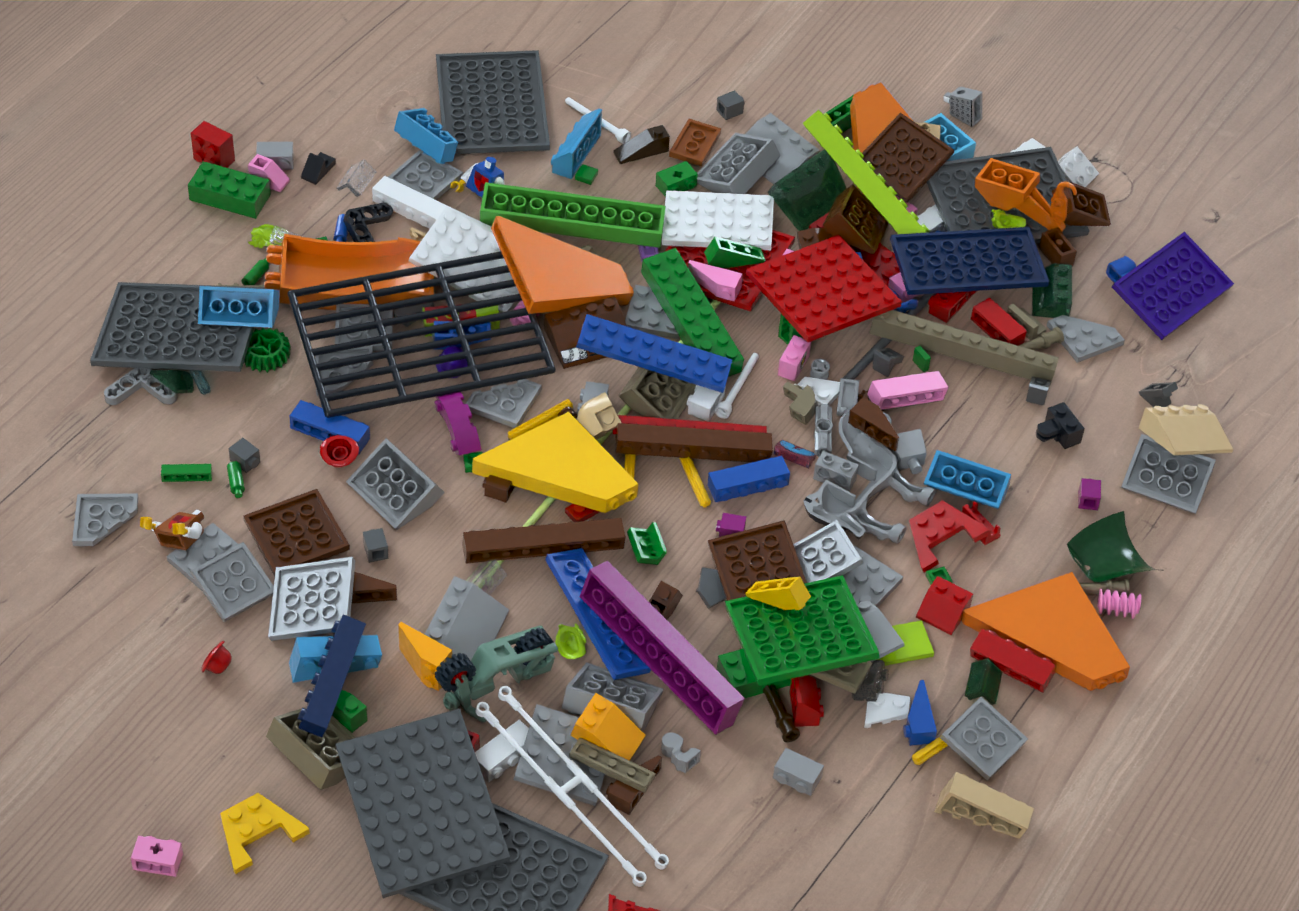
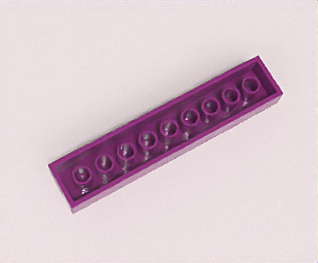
[580,561,745,735]

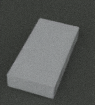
[836,378,860,416]

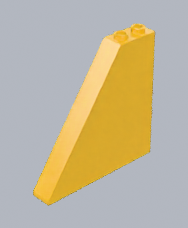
[472,412,638,513]

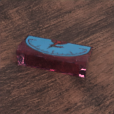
[774,440,817,469]

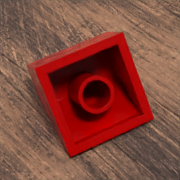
[916,576,973,635]
[789,675,824,727]

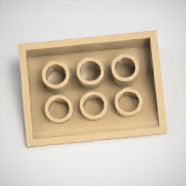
[1139,404,1233,455]

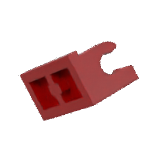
[962,501,1001,545]

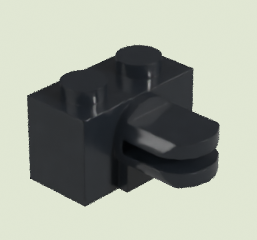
[1036,402,1085,449]

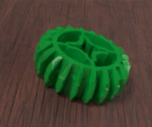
[244,327,291,373]

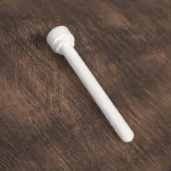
[565,97,631,144]
[715,353,759,419]

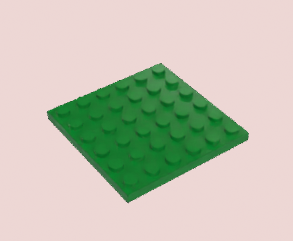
[725,575,880,686]

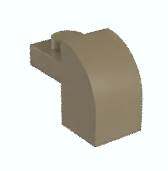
[783,381,817,425]

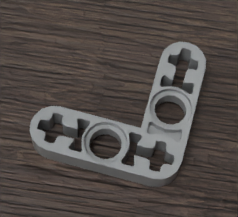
[104,368,177,405]

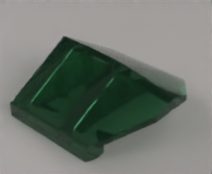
[150,370,194,393]

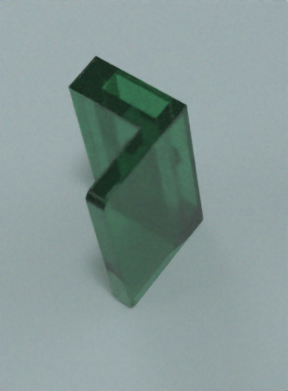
[965,658,1002,705]

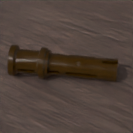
[763,684,800,742]

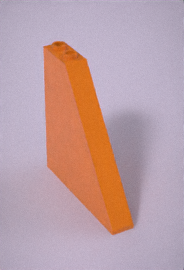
[850,82,913,202]
[491,216,634,314]
[962,572,1130,691]

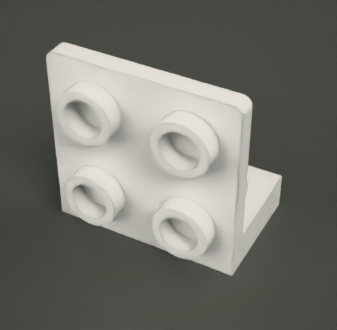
[1058,146,1099,187]

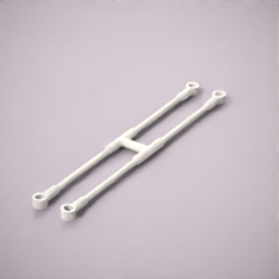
[476,686,669,887]

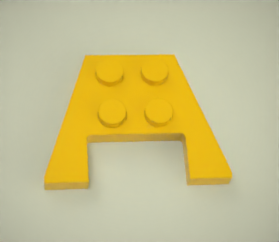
[220,793,310,874]

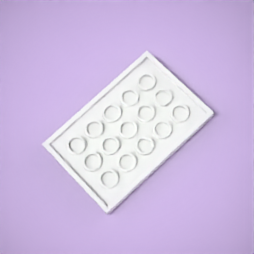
[662,191,774,250]
[409,207,519,313]

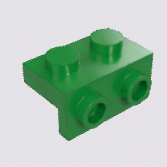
[627,522,667,565]

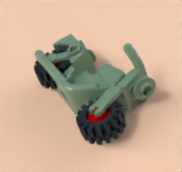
[435,625,558,722]

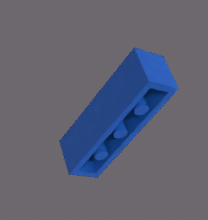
[289,400,370,454]
[707,456,790,503]

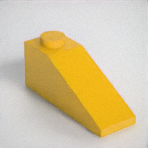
[745,576,811,610]

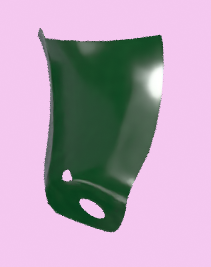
[1067,511,1164,582]

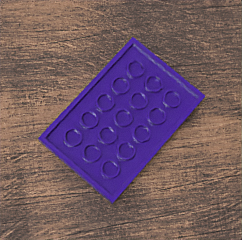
[1112,231,1234,340]

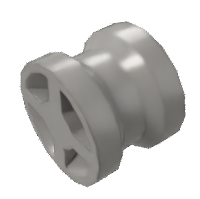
[810,359,830,380]

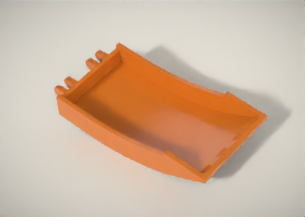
[264,234,434,310]

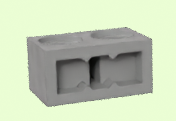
[813,451,859,492]

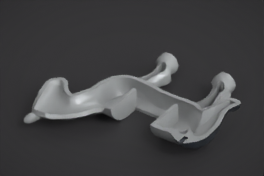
[803,407,936,544]

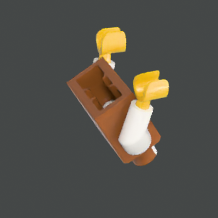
[140,510,204,550]

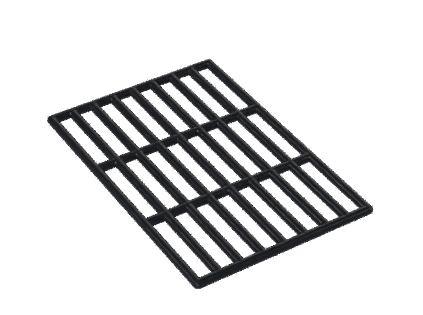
[288,251,556,418]

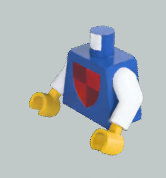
[450,157,505,198]

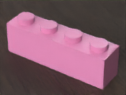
[867,371,948,410]

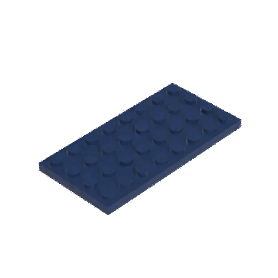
[890,227,1049,295]

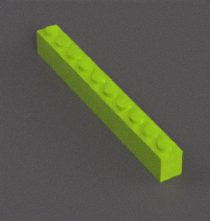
[803,110,930,234]

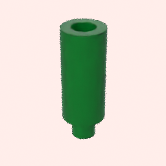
[241,258,270,286]
[227,461,245,498]

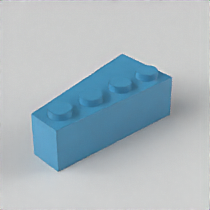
[394,108,458,164]
[289,635,382,683]

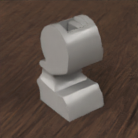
[661,733,701,773]

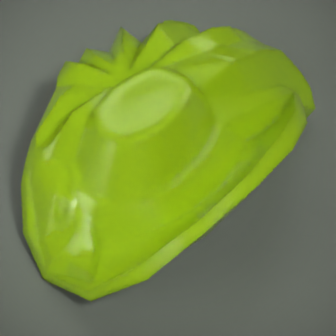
[991,209,1026,229]
[248,224,284,248]
[555,624,586,659]

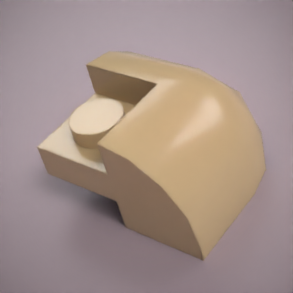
[577,392,621,440]

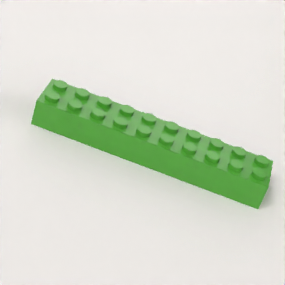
[480,182,666,248]

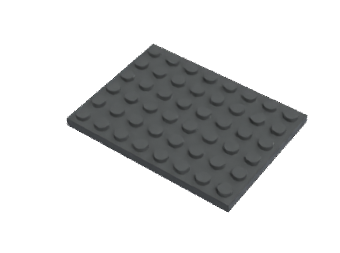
[436,50,550,154]
[927,147,1089,243]
[90,282,264,372]
[336,708,510,898]
[400,803,609,911]

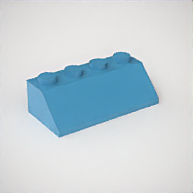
[551,109,602,179]
[198,286,280,328]
[924,450,1011,509]

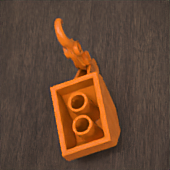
[975,158,1077,232]

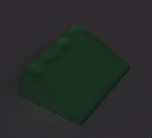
[768,149,847,231]

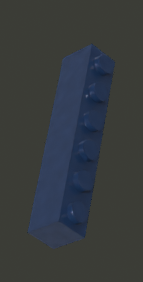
[297,614,366,738]

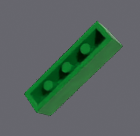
[161,464,212,482]

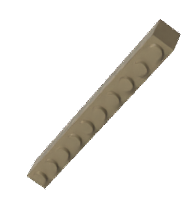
[869,310,1059,385]

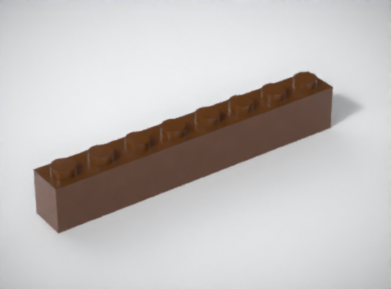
[615,423,773,462]
[462,518,626,564]

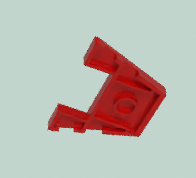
[909,500,990,573]

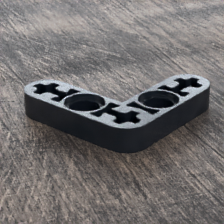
[343,203,393,242]

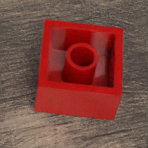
[191,121,235,168]

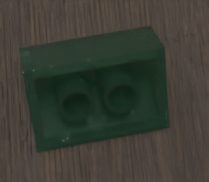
[1032,263,1072,318]

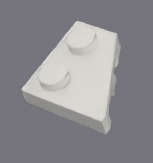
[798,377,840,406]
[864,690,910,728]

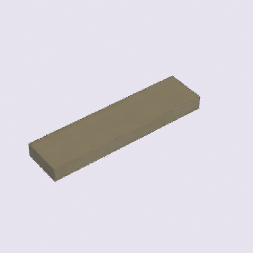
[569,738,655,793]

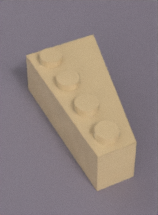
[934,772,1034,839]

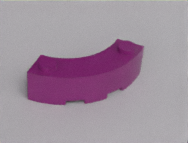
[434,392,482,455]

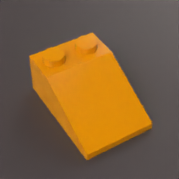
[398,622,452,691]
[570,693,646,761]

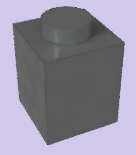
[716,90,745,120]
[228,438,260,473]
[363,528,389,563]

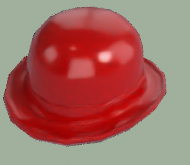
[320,435,359,467]
[201,641,232,674]

